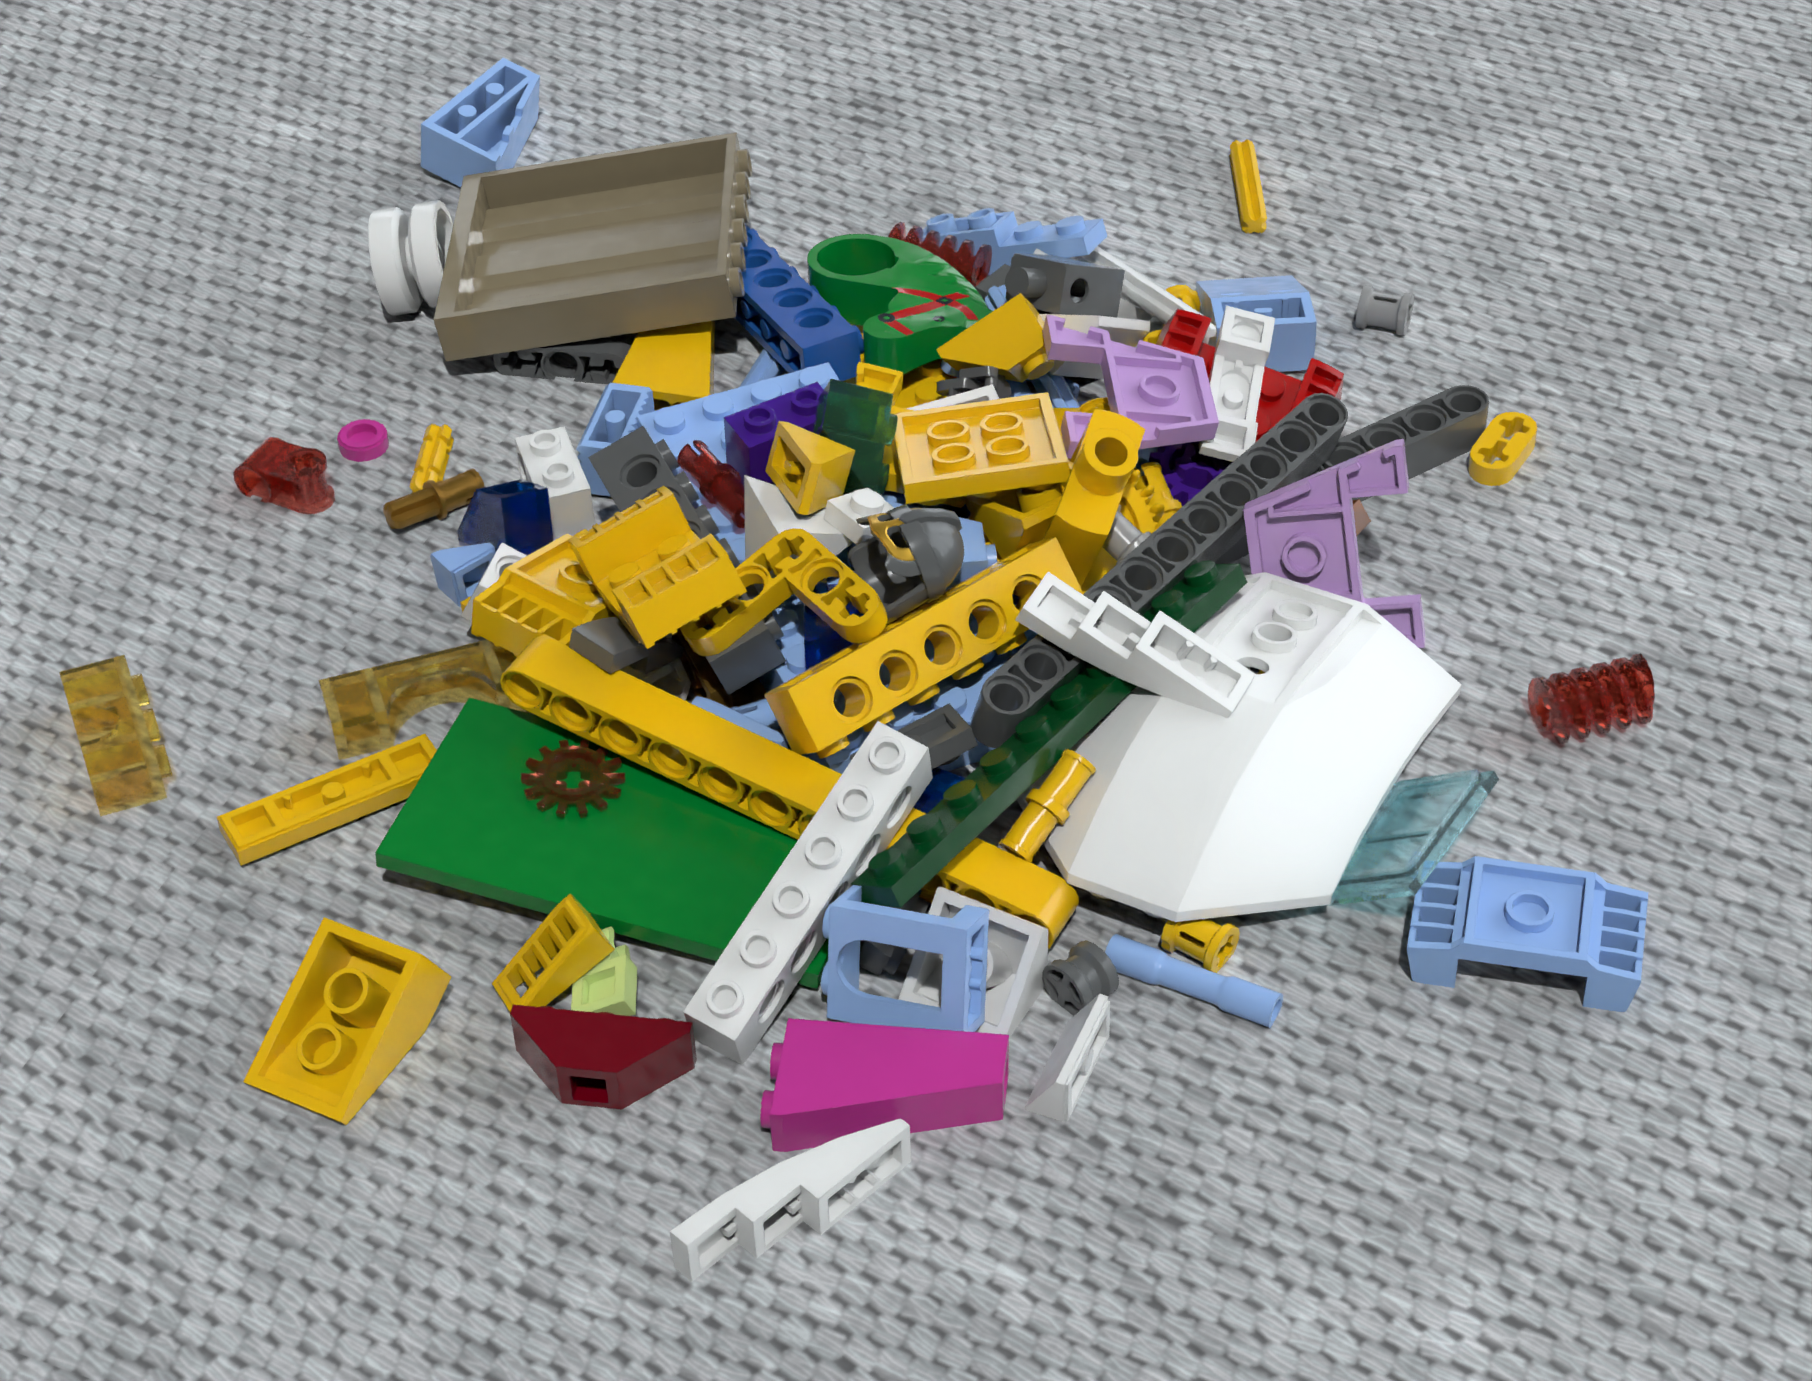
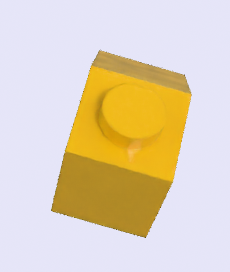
[936,293,1055,383]

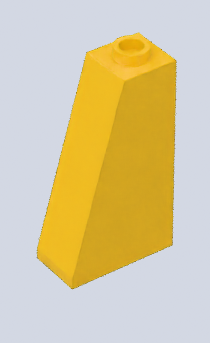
[612,320,715,411]

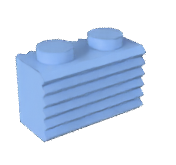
[576,383,655,496]

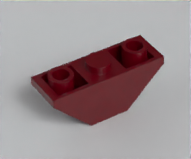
[510,1004,697,1110]

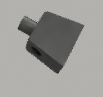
[1005,253,1125,318]

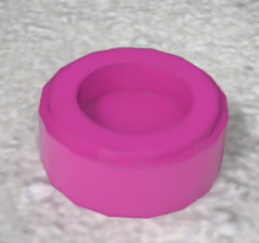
[337,419,389,462]

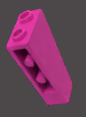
[760,1018,1009,1152]

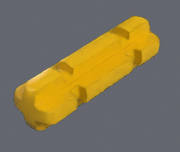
[409,424,454,493]

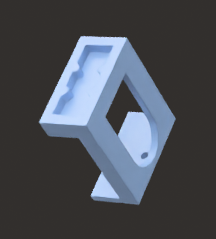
[821,885,989,1032]

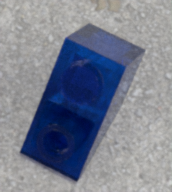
[457,479,553,556]

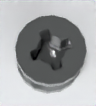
[1043,940,1119,1016]

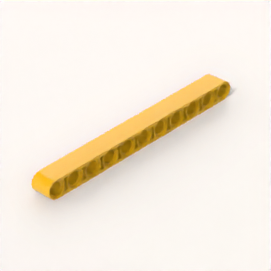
[500,636,1079,949]

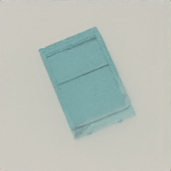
[1329,769,1499,906]

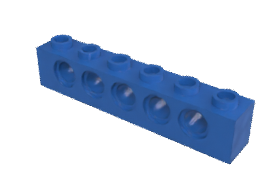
[734,224,864,382]

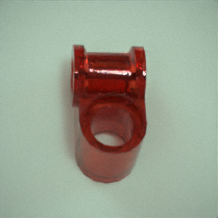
[233,437,335,514]

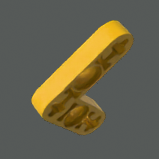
[680,528,888,656]

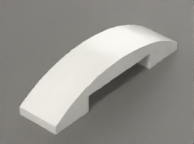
[1199,306,1275,462]

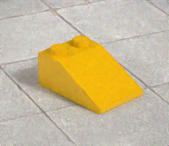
[243,917,451,1125]

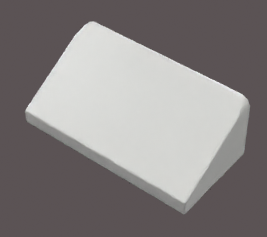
[1024,994,1110,1122]

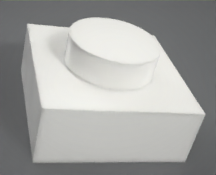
[823,488,894,545]

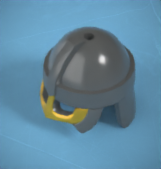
[848,505,964,625]

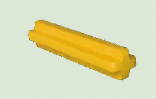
[1229,139,1267,234]

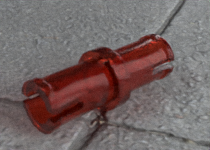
[677,440,745,528]

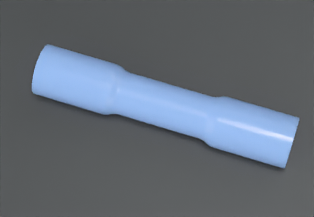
[1105,934,1283,1028]

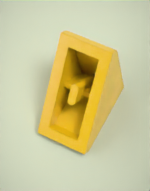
[765,421,855,515]

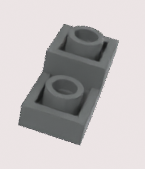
[569,617,684,674]

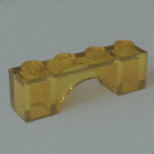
[319,640,531,760]

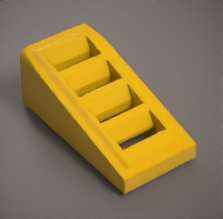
[492,894,615,1012]

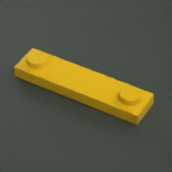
[217,733,437,866]

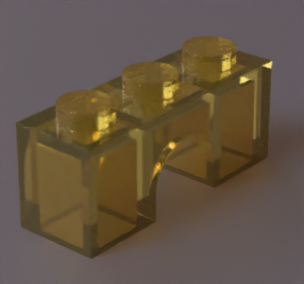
[59,655,173,817]

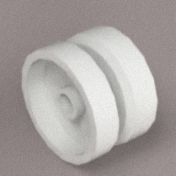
[368,200,453,316]

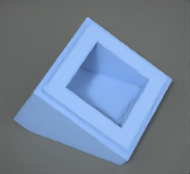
[430,542,496,607]

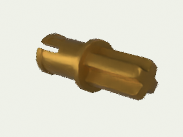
[383,468,486,529]

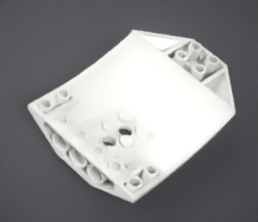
[1016,572,1462,922]

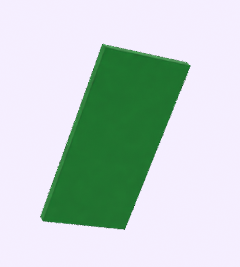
[375,697,829,989]

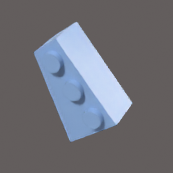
[421,58,540,187]

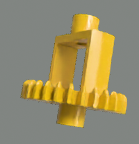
[968,409,1166,610]

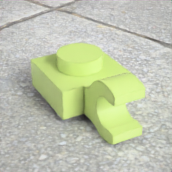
[571,927,637,1016]

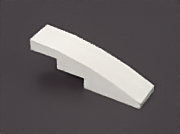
[1015,572,1256,718]
[670,1118,911,1282]

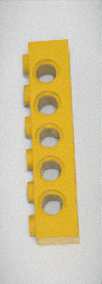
[764,537,1083,759]

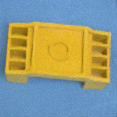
[568,485,747,649]
[471,533,616,657]

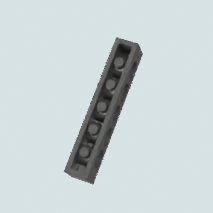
[588,426,786,695]

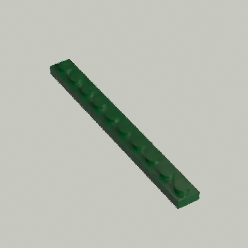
[851,560,1248,908]

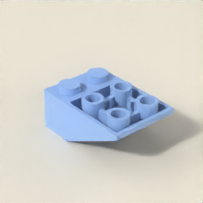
[1196,275,1317,372]

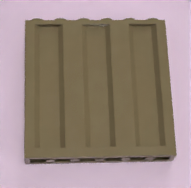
[433,132,752,362]

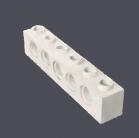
[683,721,933,1065]

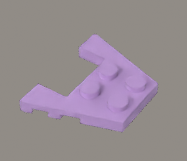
[1042,315,1219,458]
[1243,439,1425,648]

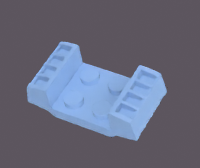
[1407,856,1649,1012]

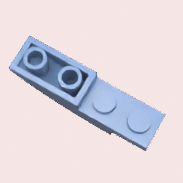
[912,208,1107,276]

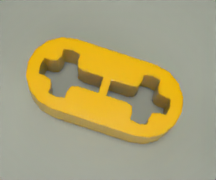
[1468,412,1537,486]

